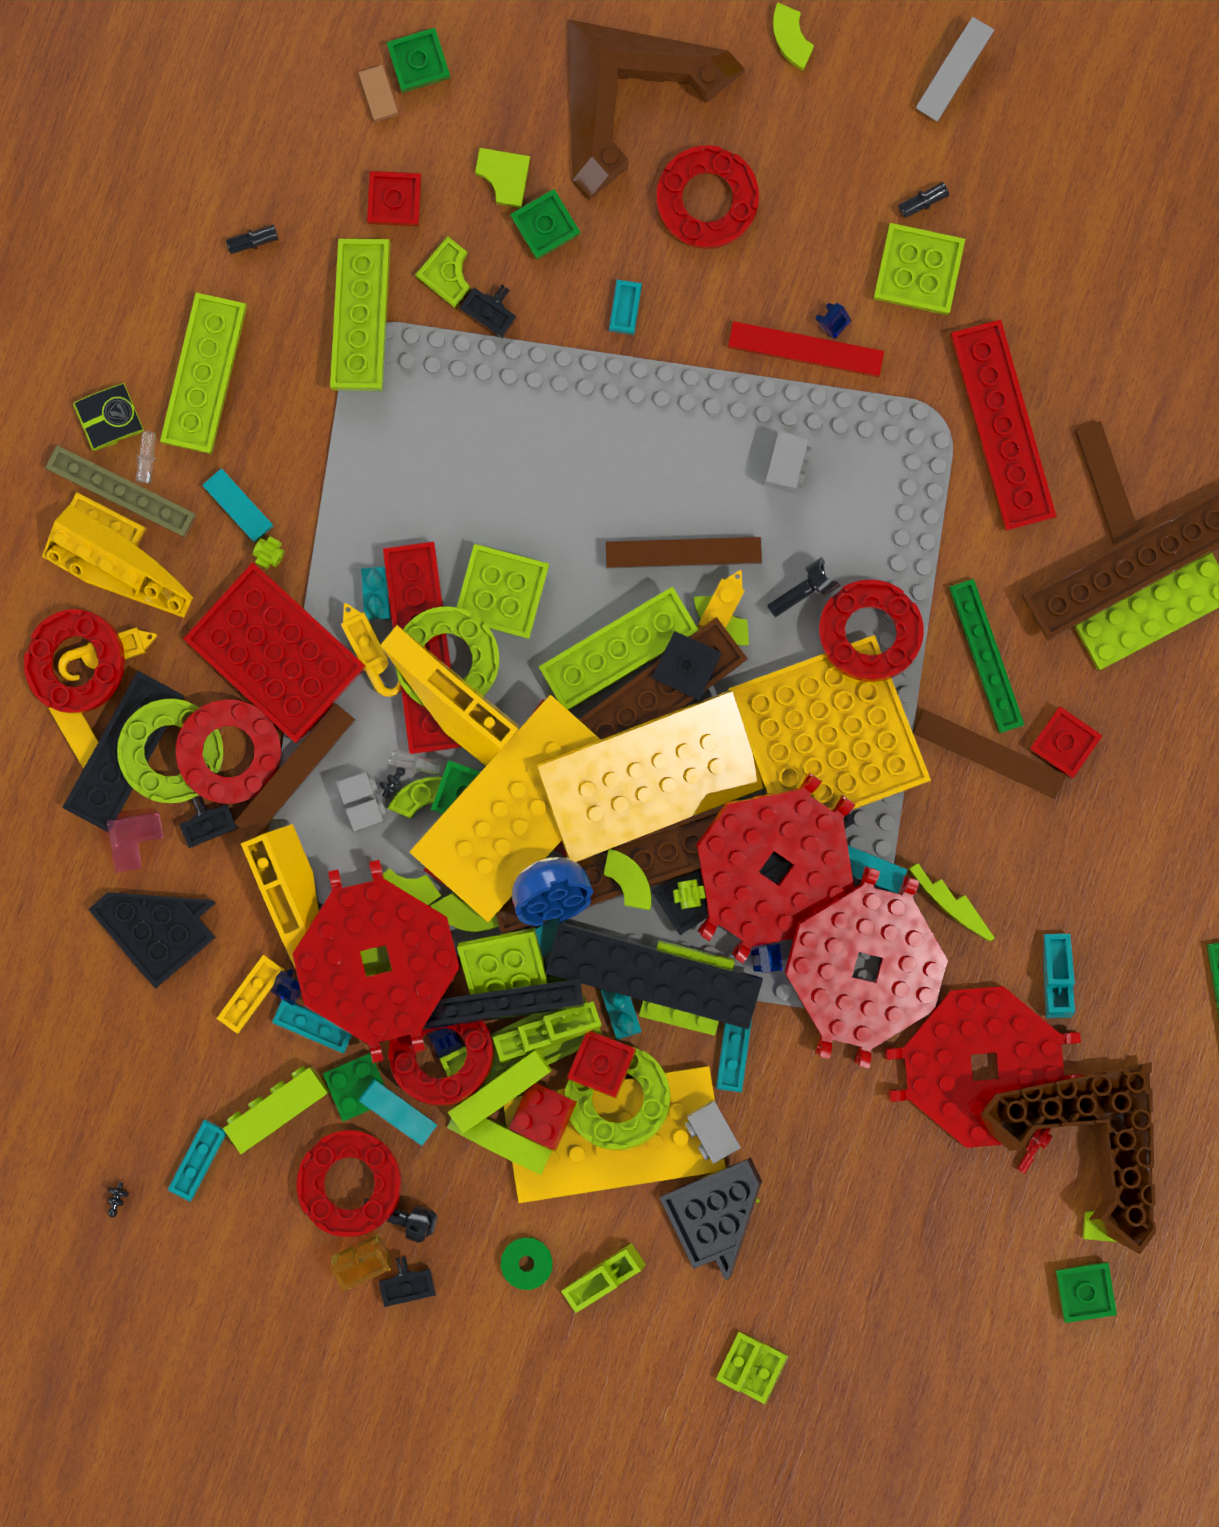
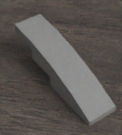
[916,17,995,121]

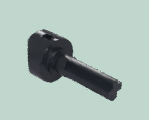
[767,557,841,618]
[362,1198,438,1243]

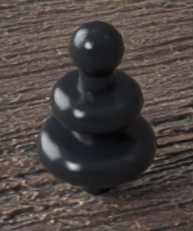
[379,766,405,798]
[107,1182,129,1218]

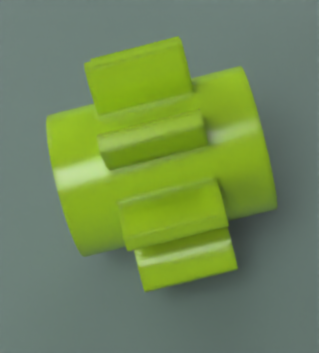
[252,536,285,570]
[673,880,706,909]

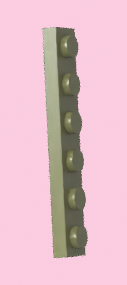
[45,445,196,538]

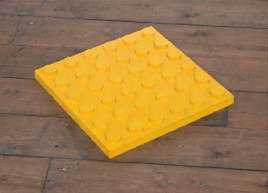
[728,635,931,811]

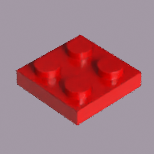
[367,171,422,227]
[1029,706,1102,779]
[567,1031,636,1099]
[509,1083,577,1150]

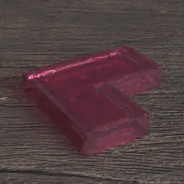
[106,811,163,873]

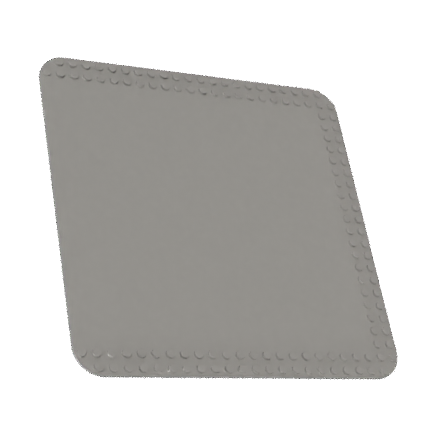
[268,322,953,1008]

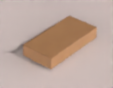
[358,65,399,123]

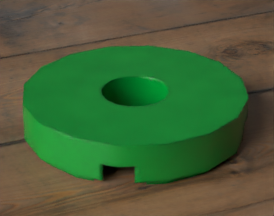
[501,1237,553,1290]

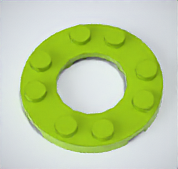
[394,606,499,707]
[117,699,223,803]
[565,1045,671,1151]

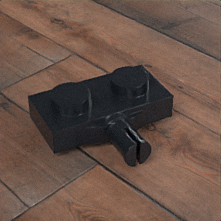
[459,284,517,339]
[179,796,239,849]
[379,1255,436,1307]

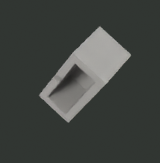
[764,431,812,493]
[336,772,388,832]
[685,1100,741,1164]

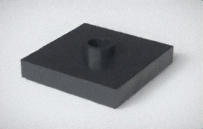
[652,631,722,701]

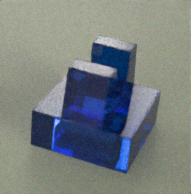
[815,302,852,339]
[751,944,783,973]
[271,968,301,1006]
[428,1028,463,1059]

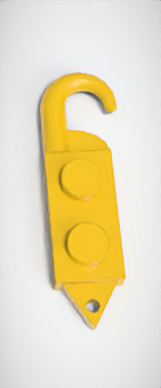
[697,570,745,630]
[341,603,401,697]
[58,627,158,681]

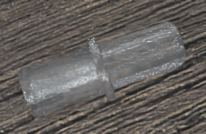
[135,431,157,484]
[389,750,442,776]

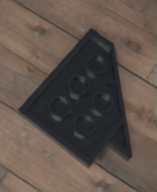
[88,892,217,989]
[659,1157,762,1280]

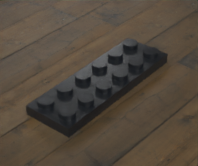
[62,671,184,833]

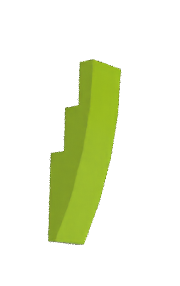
[907,863,995,941]
[492,1001,602,1064]
[448,1049,552,1133]
[447,1103,552,1175]

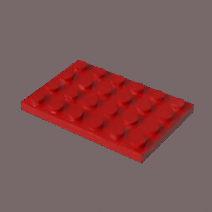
[183,562,366,743]

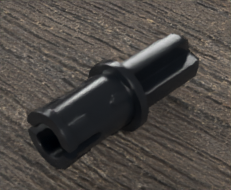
[898,182,949,218]
[226,224,279,254]

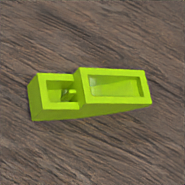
[561,1243,646,1313]

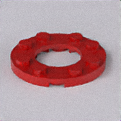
[656,145,759,249]
[819,580,924,682]
[24,609,125,714]
[175,699,281,804]
[388,1021,494,1106]
[297,1130,402,1237]

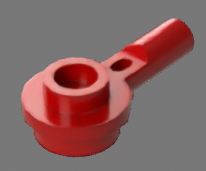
[1017,1128,1053,1174]

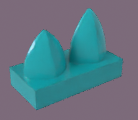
[361,567,391,621]
[601,989,642,1040]

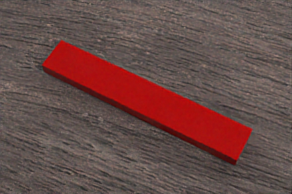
[728,321,885,378]

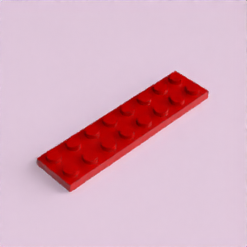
[950,319,1057,532]
[383,542,462,755]

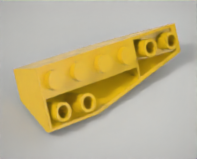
[42,505,193,618]
[380,625,519,766]
[241,824,319,970]

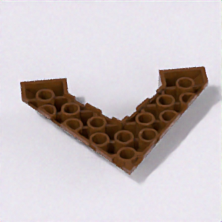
[569,20,745,200]
[980,1062,1156,1254]

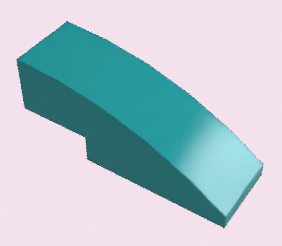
[1043,934,1075,1018]

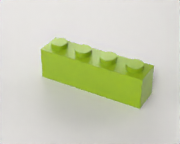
[223,1066,330,1154]

